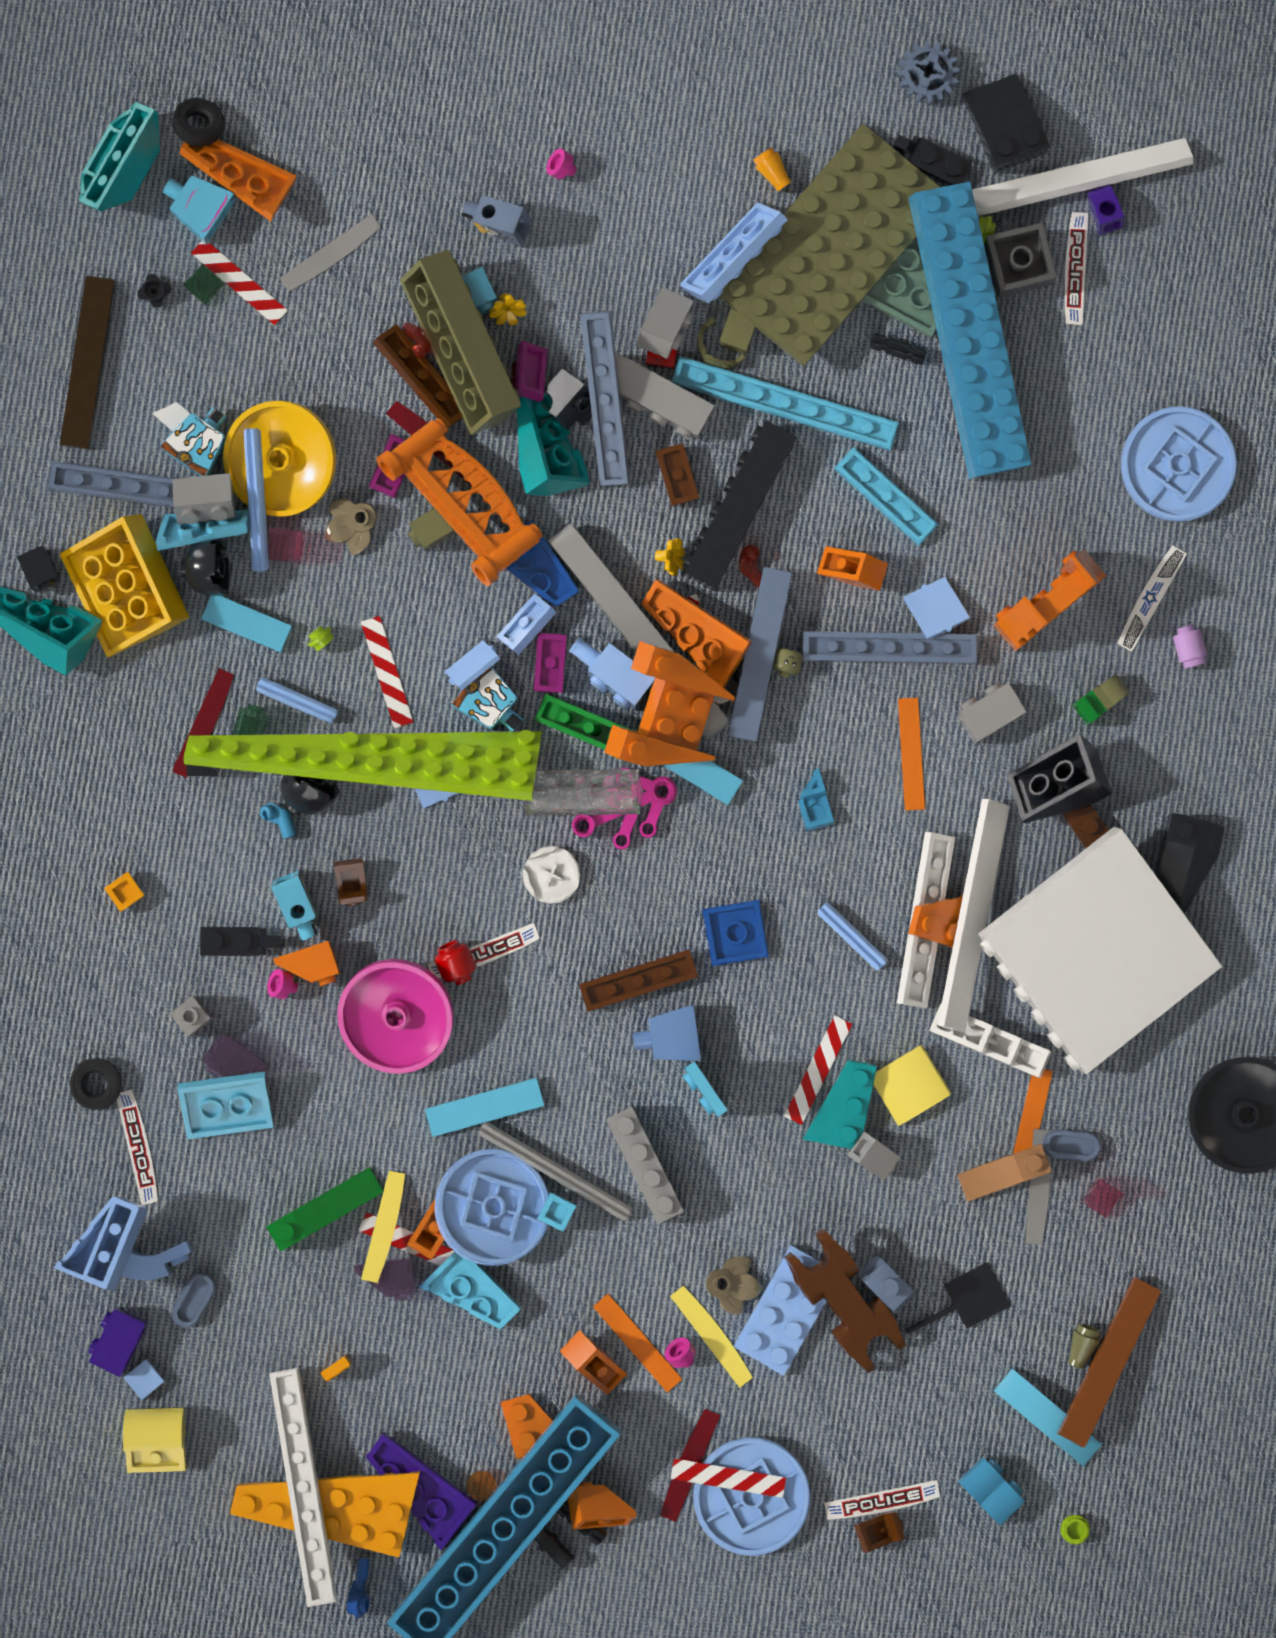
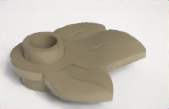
[325,499,377,556]
[706,1256,763,1314]

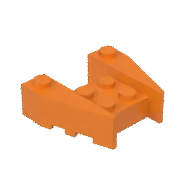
[993,549,1107,652]
[604,641,735,766]

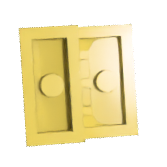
[873,1044,952,1126]

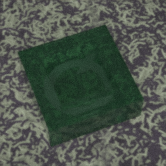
[183,264,224,306]

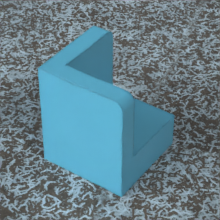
[537,1191,577,1232]

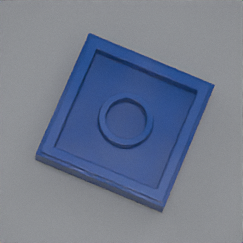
[702,900,769,966]

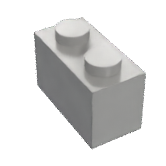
[636,287,695,359]
[172,473,235,524]
[957,682,1026,744]

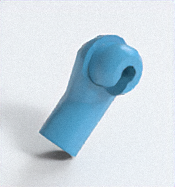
[260,803,297,839]

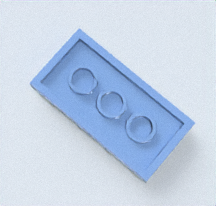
[680,202,787,303]
[733,1245,826,1376]

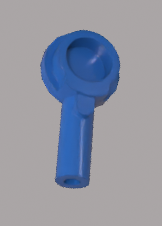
[347,1558,370,1618]

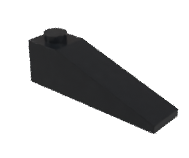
[1155,813,1225,914]

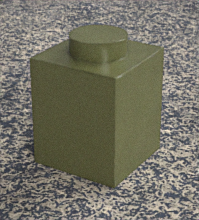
[719,309,756,355]
[408,508,455,551]

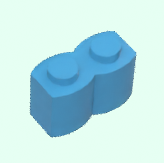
[958,1457,1025,1526]

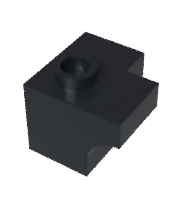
[545,369,592,431]

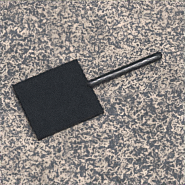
[906,1262,1010,1334]

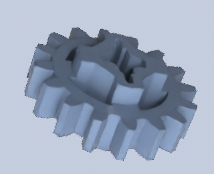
[897,41,960,105]

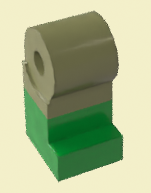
[1072,674,1130,726]

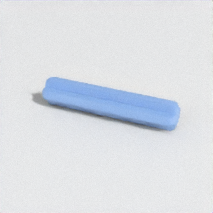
[256,677,338,724]
[817,903,887,970]

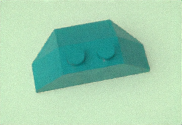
[79,102,160,212]

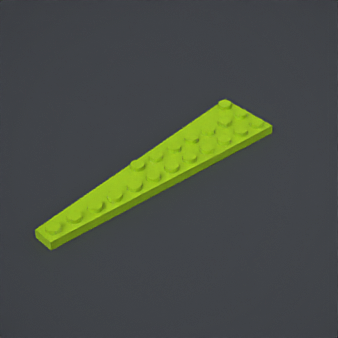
[184,730,542,801]

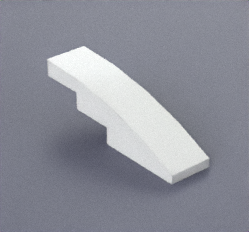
[929,1004,1052,1079]

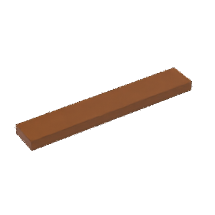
[1057,1277,1161,1448]

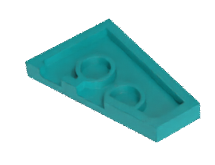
[803,1059,877,1149]

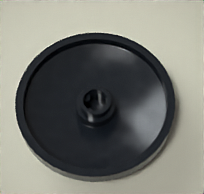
[1188,1057,1276,1174]

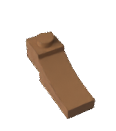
[957,1144,1052,1202]

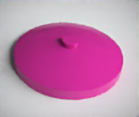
[337,959,454,1074]

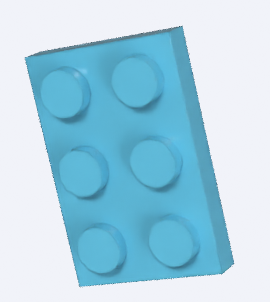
[683,1061,728,1117]
[177,1072,274,1139]

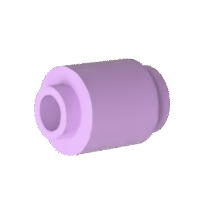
[1172,625,1208,669]

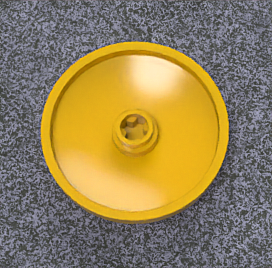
[223,400,336,517]

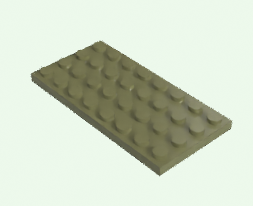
[719,124,940,367]

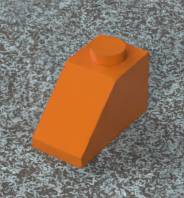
[817,546,888,591]
[273,940,341,987]
[560,1330,627,1396]
[567,1482,637,1530]

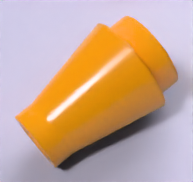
[753,147,791,192]

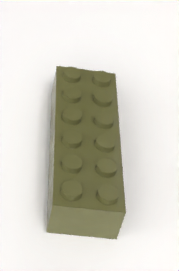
[400,249,521,435]

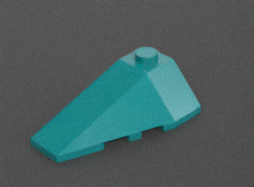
[517,387,590,496]
[0,587,102,676]

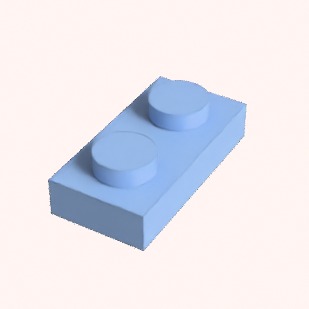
[496,594,556,656]

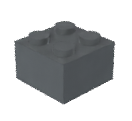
[984,222,1057,298]

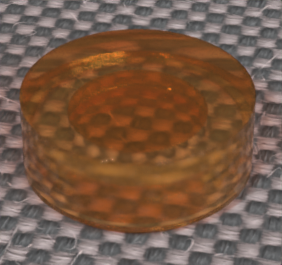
[467,1470,496,1500]

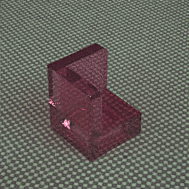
[268,527,305,564]
[1081,1178,1125,1218]

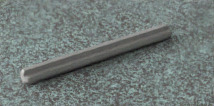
[478,1122,633,1221]

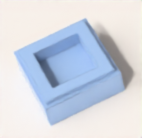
[124,1359,165,1400]

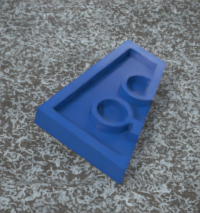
[506,520,580,608]

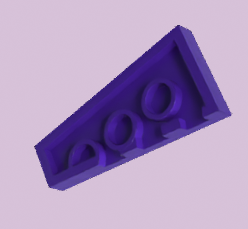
[366,1432,477,1550]

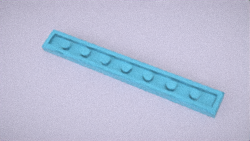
[671,356,899,451]

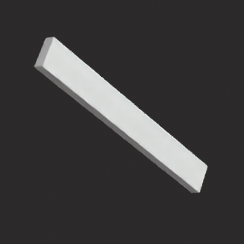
[972,138,1193,216]
[938,799,1010,1032]
[269,1368,338,1607]

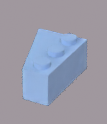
[53,1196,149,1290]

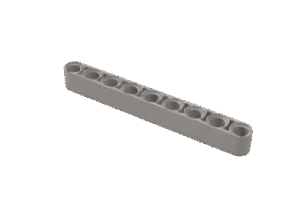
[548,523,730,741]

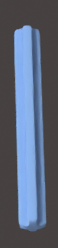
[244,428,269,572]

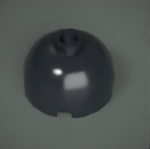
[180,538,230,596]
[280,775,340,815]

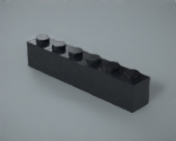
[682,420,797,592]

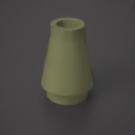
[1068,1323,1101,1369]

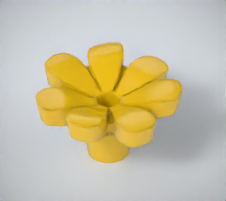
[489,293,527,326]
[655,538,685,576]

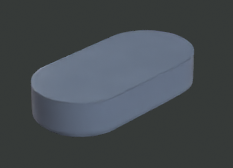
[1042,1129,1101,1162]
[172,1273,216,1328]

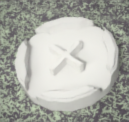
[523,846,581,904]

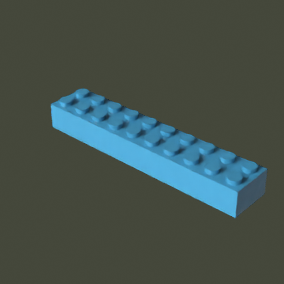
[908,182,1031,480]
[387,1393,621,1638]

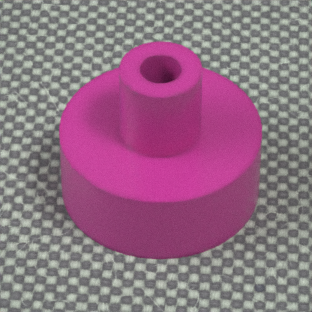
[546,149,577,180]
[267,969,298,1000]
[665,1337,696,1368]

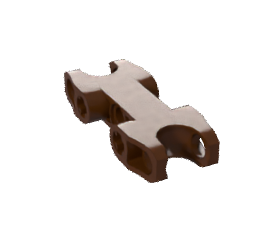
[784,1229,906,1374]

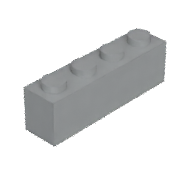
[616,352,715,440]
[606,1106,684,1224]

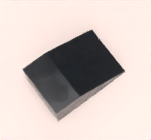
[962,74,1050,174]
[1007,734,1112,823]

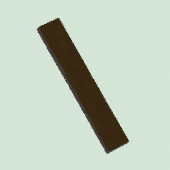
[59,276,116,450]

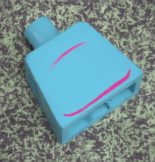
[163,176,236,245]

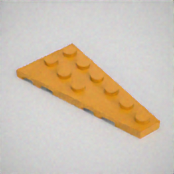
[230,1471,421,1557]

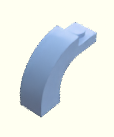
[122,1240,194,1280]

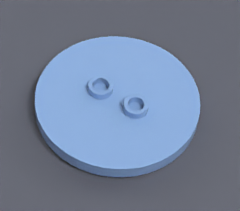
[1121,406,1237,522]
[434,1149,549,1266]
[693,1437,810,1556]

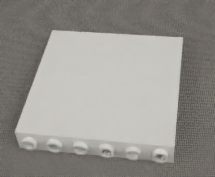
[978,827,1222,1074]

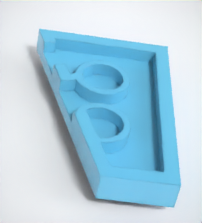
[156,509,249,551]
[419,1252,522,1329]

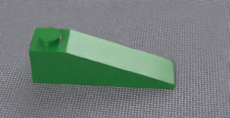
[534,694,645,767]
[266,1167,384,1252]

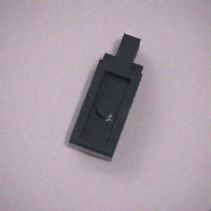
[892,134,972,185]
[200,927,281,956]

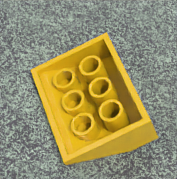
[60,514,190,658]

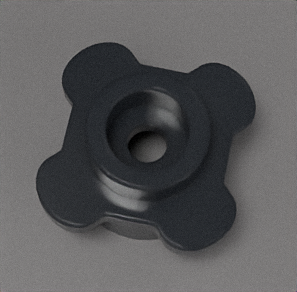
[137,274,171,308]

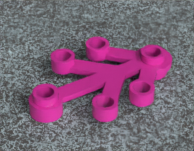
[572,767,677,850]

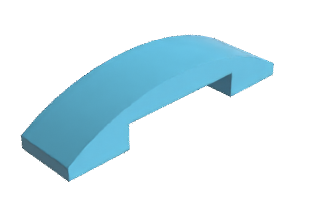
[993,1369,1102,1467]

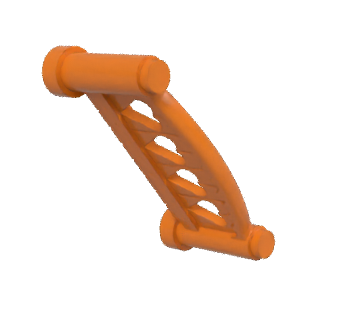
[376,418,543,586]

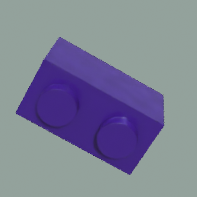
[87,1307,149,1377]

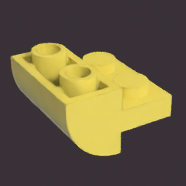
[123,1408,187,1473]

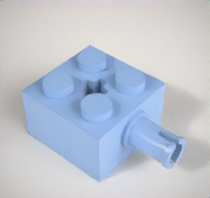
[569,637,655,711]

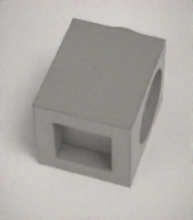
[170,996,214,1037]
[847,1132,901,1181]

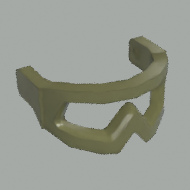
[697,317,747,369]

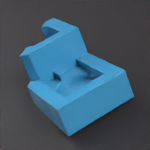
[798,769,834,832]

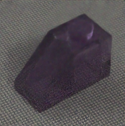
[201,1032,271,1078]
[354,1257,417,1301]

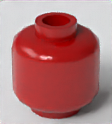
[434,940,477,985]

